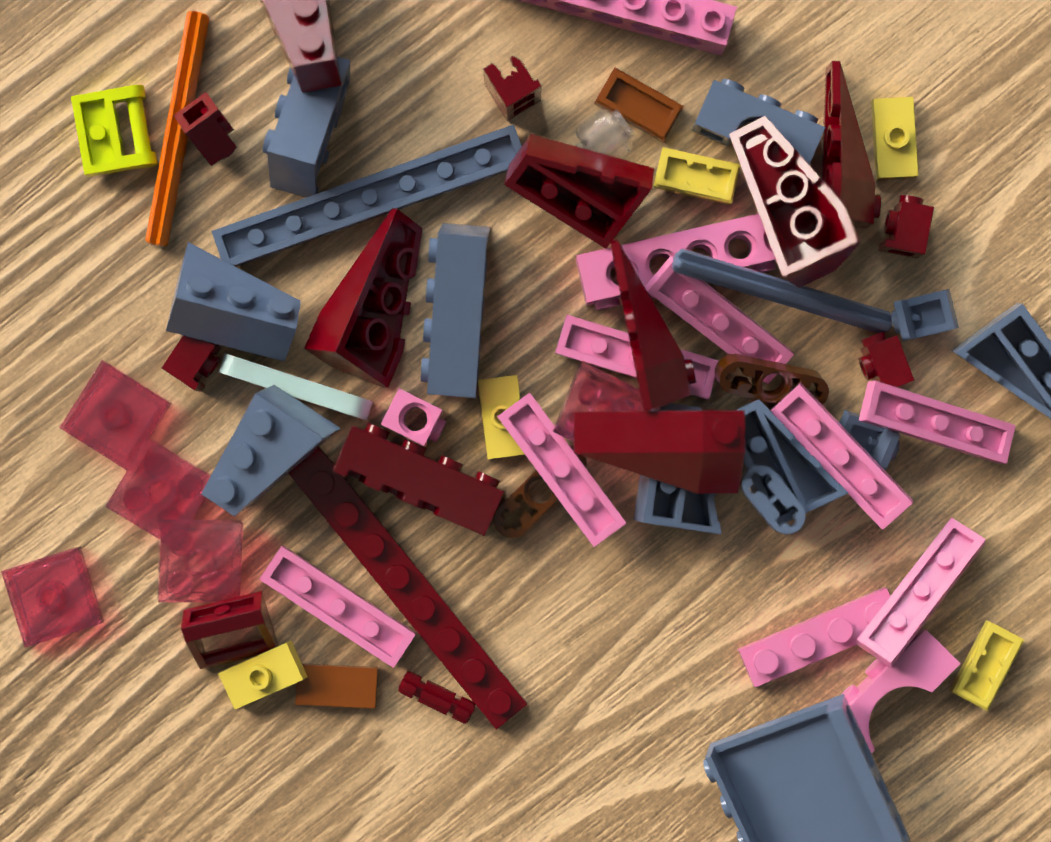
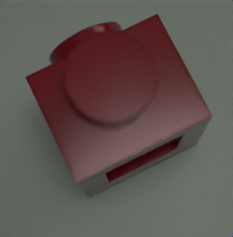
[174,92,237,166]
[878,195,934,259]
[859,332,914,387]
[161,335,221,392]

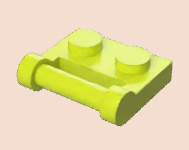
[71,85,158,177]

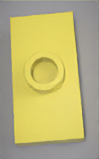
[871,97,918,180]
[653,147,741,205]
[478,375,525,459]
[949,620,1025,711]
[218,640,308,710]

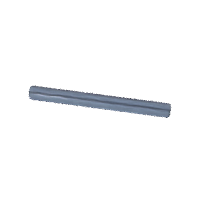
[672,249,892,333]

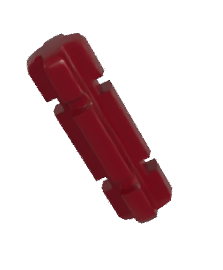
[398,671,476,724]

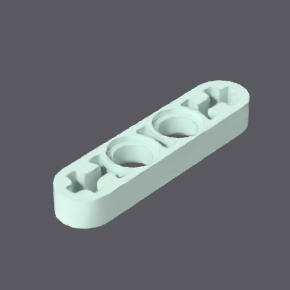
[219,353,373,420]

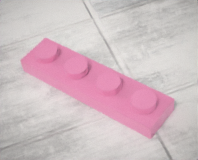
[645,256,794,384]
[555,315,719,400]
[859,381,1016,464]
[771,383,913,530]
[497,393,626,547]
[857,517,986,668]
[259,545,416,668]
[738,587,890,687]

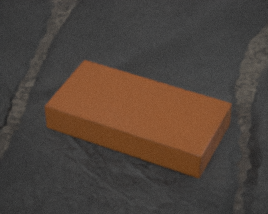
[595,67,684,143]
[295,663,378,709]

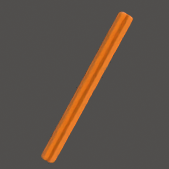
[145,11,209,247]

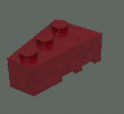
[504,134,654,249]

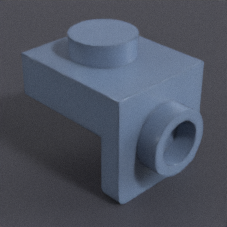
[891,289,959,341]
[839,410,900,471]

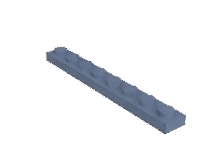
[211,124,522,267]

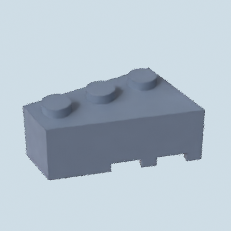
[263,57,350,197]
[166,242,301,361]
[951,303,1051,419]
[201,385,341,516]
[735,400,848,526]
[633,403,722,534]

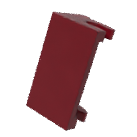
[483,56,542,122]

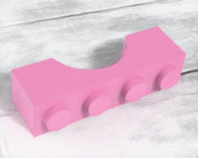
[841,628,961,753]

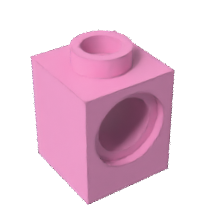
[381,388,447,446]

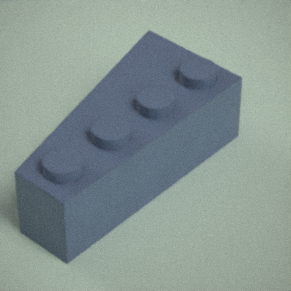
[421,223,490,398]

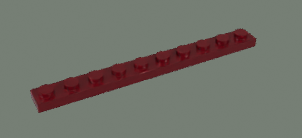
[288,446,527,730]

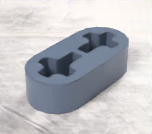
[740,465,806,534]

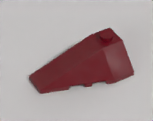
[821,61,881,229]
[729,116,861,288]
[304,208,423,388]
[610,239,696,412]
[574,410,745,494]

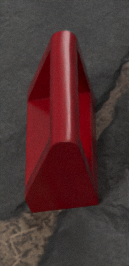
[181,591,278,669]

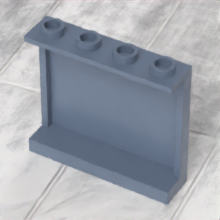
[703,694,910,842]

